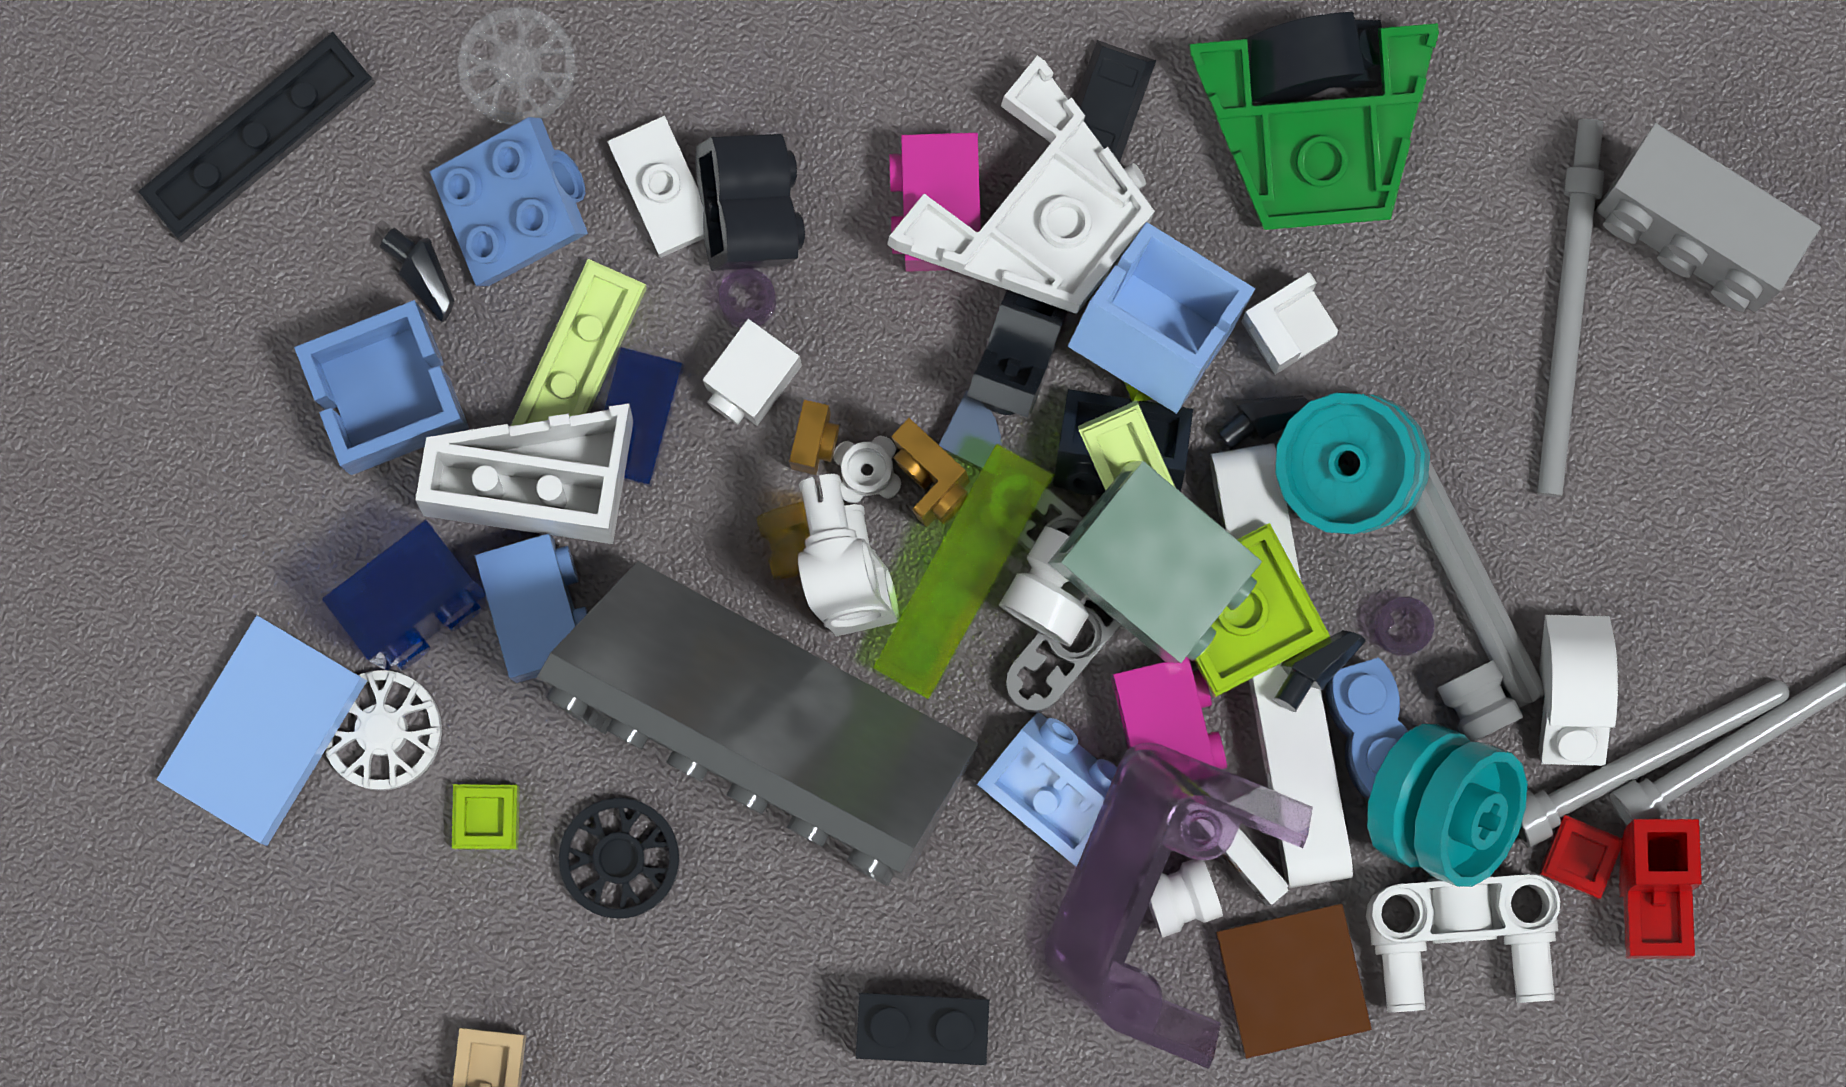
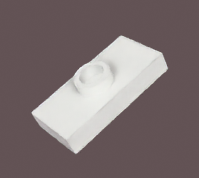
[607,116,704,258]

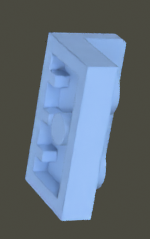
[977,713,1136,866]

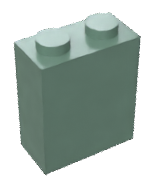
[1048,461,1262,663]

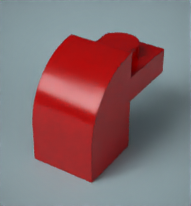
[1619,819,1702,959]

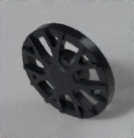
[559,798,680,919]

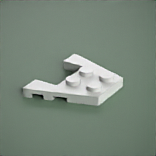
[887,55,1155,314]

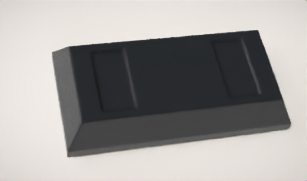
[1075,40,1156,163]

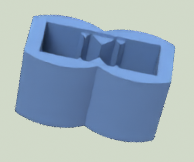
[1326,658,1408,798]

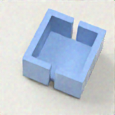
[1068,222,1255,414]

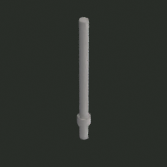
[1537,119,1605,497]

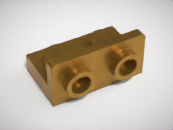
[891,418,970,527]

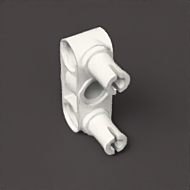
[798,474,900,636]
[1366,874,1560,1013]

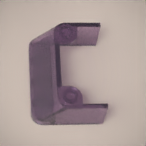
[1044,743,1313,1069]

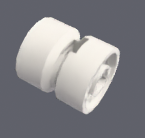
[999,526,1091,647]

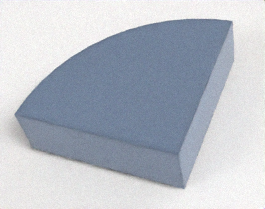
[939,390,1002,477]

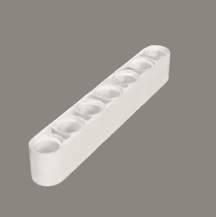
[1210,443,1353,888]

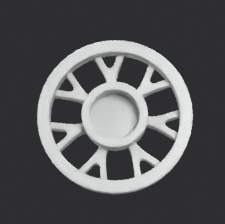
[325,670,442,790]

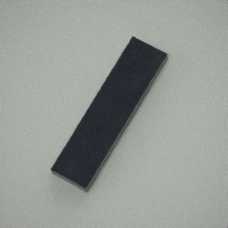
[138,32,375,243]

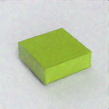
[452,784,519,850]

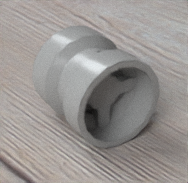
[1437,660,1523,742]

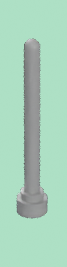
[1610,665,1846,826]
[1518,680,1789,848]

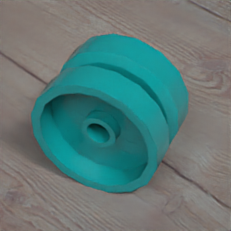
[1275,393,1430,534]
[1367,723,1527,887]

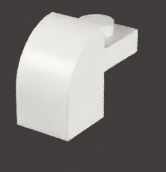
[1538,615,1618,766]

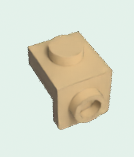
[452,1028,526,1087]

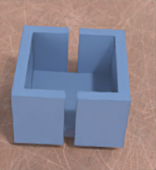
[294,300,469,475]

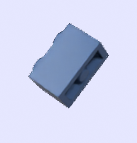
[475,534,588,683]

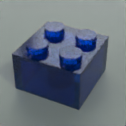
[322,520,486,671]

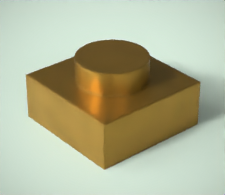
[789,400,839,475]

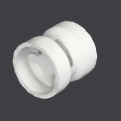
[1140,856,1223,938]

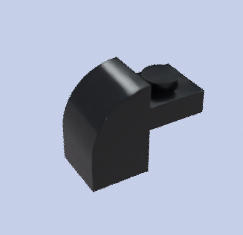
[1245,12,1382,102]
[967,290,1068,418]

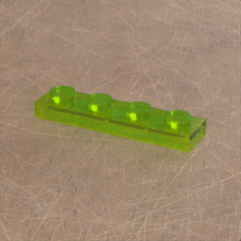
[873,443,1055,699]

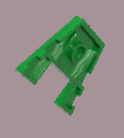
[1188,23,1439,230]

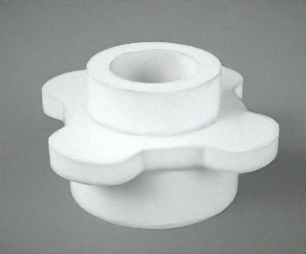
[833,436,901,504]

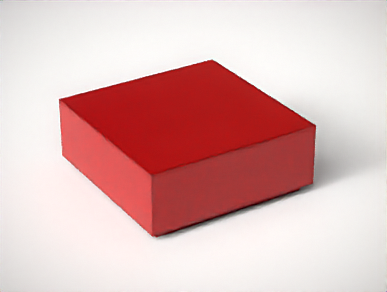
[1538,815,1622,899]

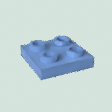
[430,117,588,287]

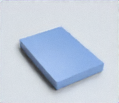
[157,615,367,846]

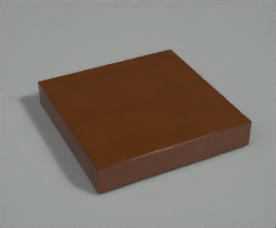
[1215,904,1372,1059]

